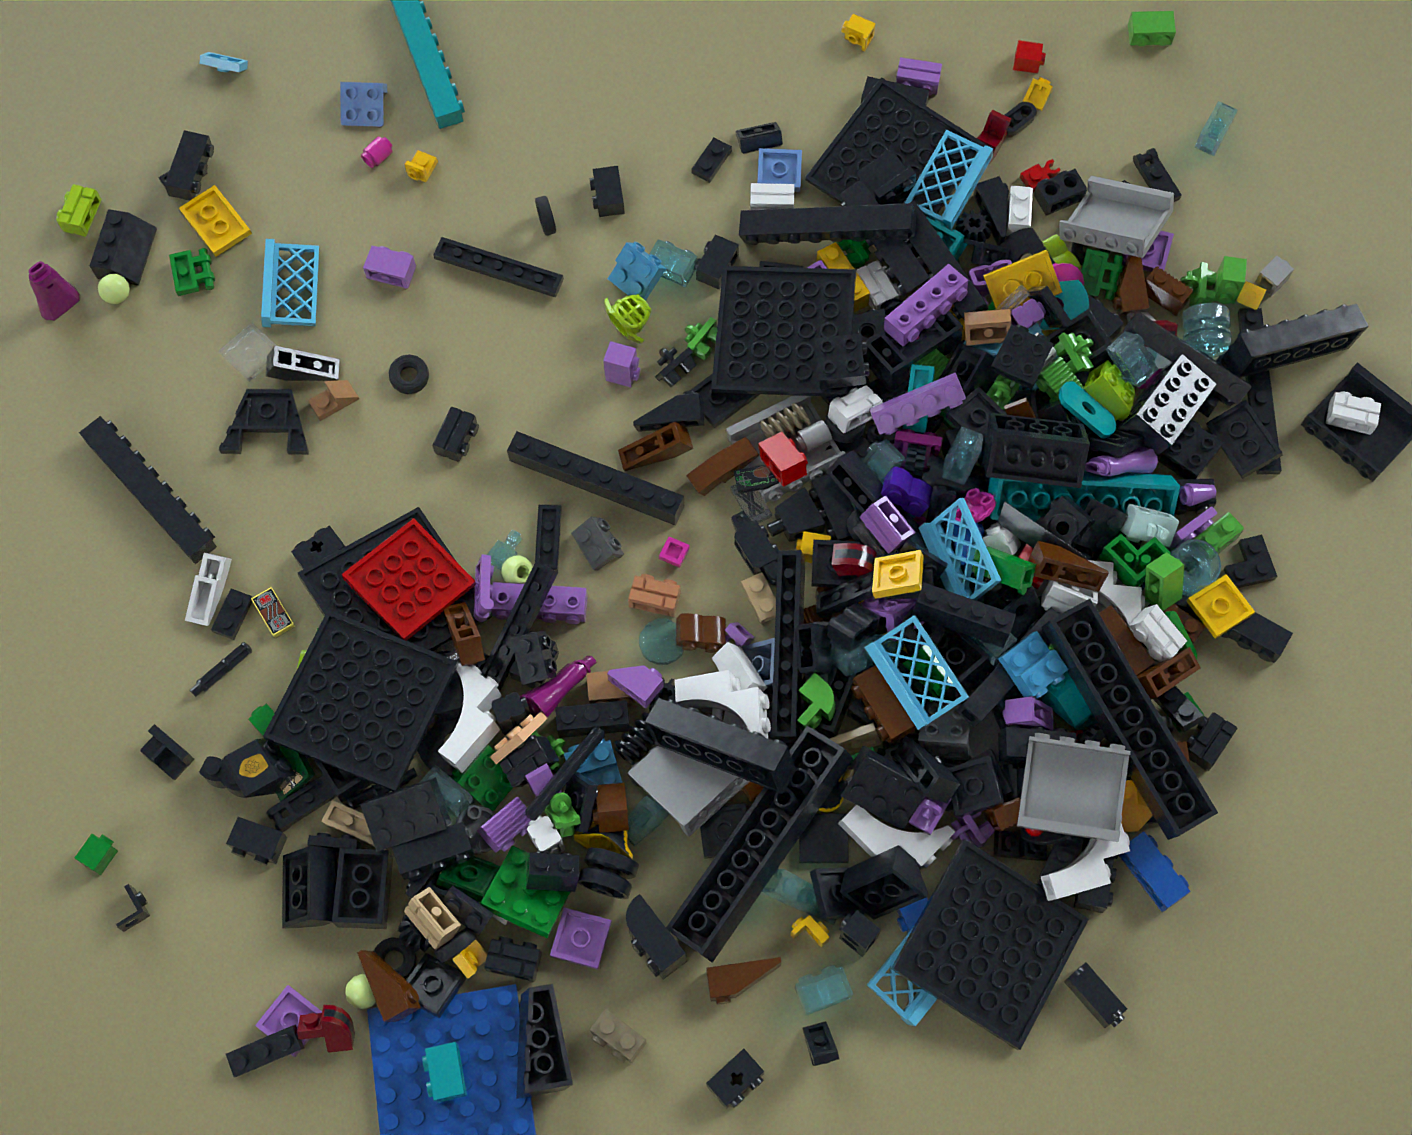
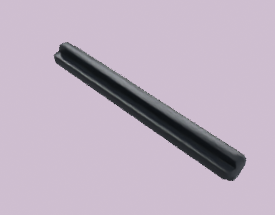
[525,726,605,821]

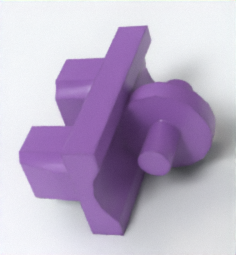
[909,796,951,835]
[951,811,995,848]

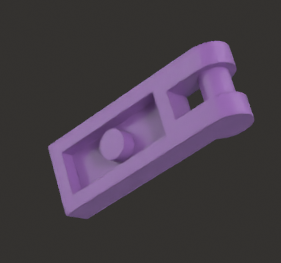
[474,554,494,622]

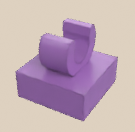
[725,622,755,647]

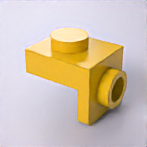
[791,915,830,948]

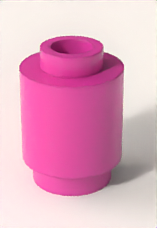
[361,136,393,168]

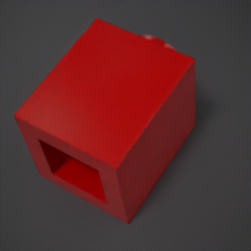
[1013,40,1046,74]

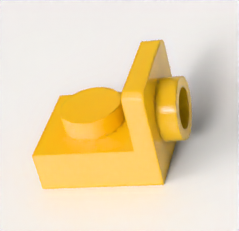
[1022,77,1053,111]
[404,150,438,182]
[1237,281,1266,310]
[452,939,488,979]

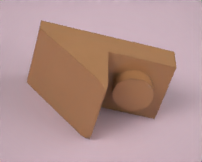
[308,380,359,421]

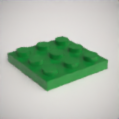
[480,845,571,938]

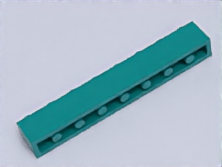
[391,0,465,129]

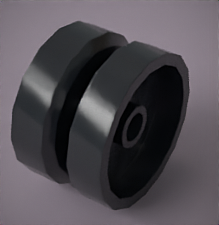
[578,847,639,899]

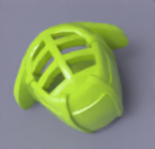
[604,294,651,344]

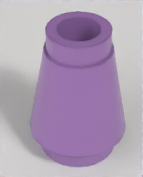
[1179,483,1216,506]

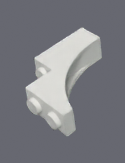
[1088,560,1145,632]
[712,642,767,732]
[438,663,502,773]
[675,670,771,739]
[838,805,955,868]
[1041,815,1130,901]

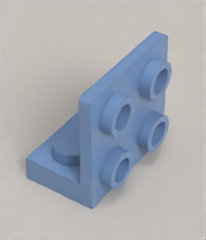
[340,82,387,127]

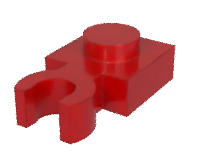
[1019,159,1061,192]

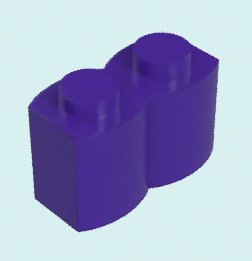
[881,466,933,517]

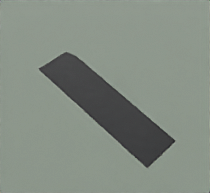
[997,502,1086,559]

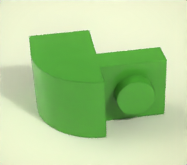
[797,673,835,731]

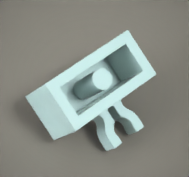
[1120,504,1179,547]

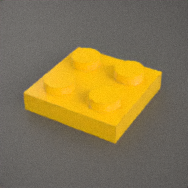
[872,550,923,599]
[1187,574,1255,639]

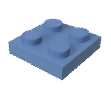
[757,148,802,192]

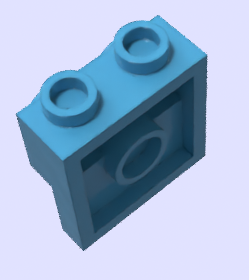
[607,241,666,301]
[998,631,1069,699]
[564,738,622,785]

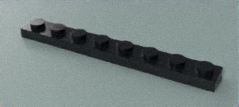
[1238,308,1282,475]

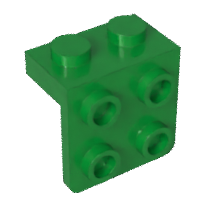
[449,745,513,811]

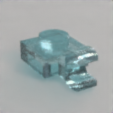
[487,529,522,570]

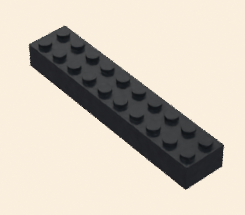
[1041,599,1218,840]
[666,726,853,963]

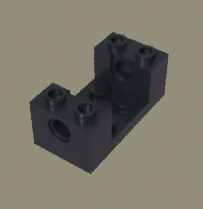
[863,311,963,392]

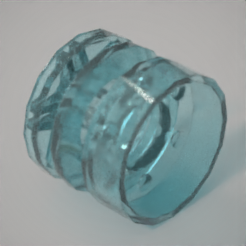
[1182,303,1232,358]
[1171,539,1221,597]

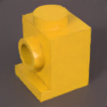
[841,14,876,51]

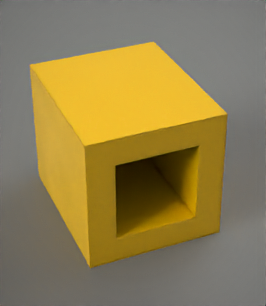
[796,532,831,563]

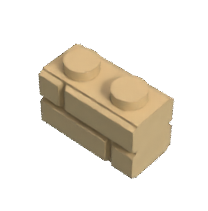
[404,887,461,949]

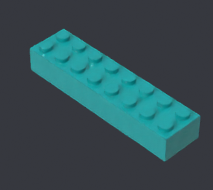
[988,470,1180,523]

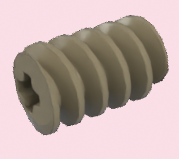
[760,403,811,439]

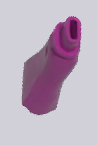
[28,261,80,321]
[520,656,597,718]

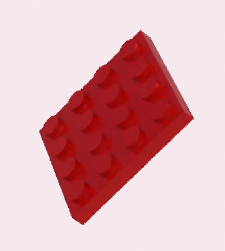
[342,518,476,641]

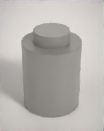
[795,420,832,452]

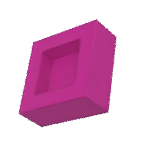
[659,537,690,568]

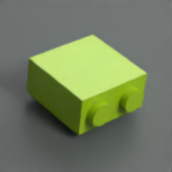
[1084,360,1135,421]

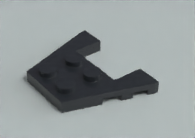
[219,389,309,455]

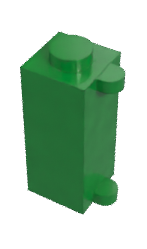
[972,546,1037,595]

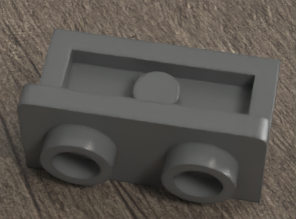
[571,517,624,570]

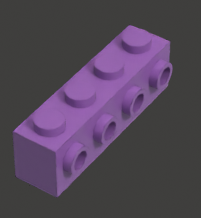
[884,264,968,346]
[870,373,966,435]
[491,582,588,624]

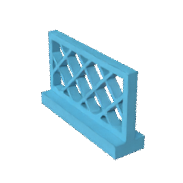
[905,130,993,230]
[261,239,319,328]
[919,498,1001,600]
[864,615,969,730]
[867,927,937,1026]

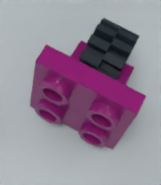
[893,429,942,480]

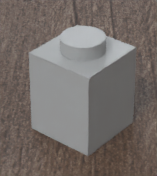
[1255,256,1294,296]

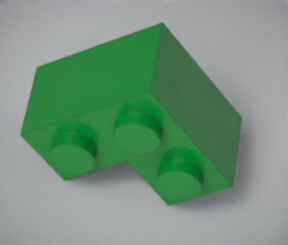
[1099,534,1171,587]

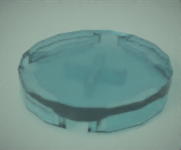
[639,618,684,665]

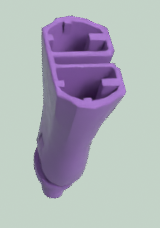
[1085,447,1158,476]

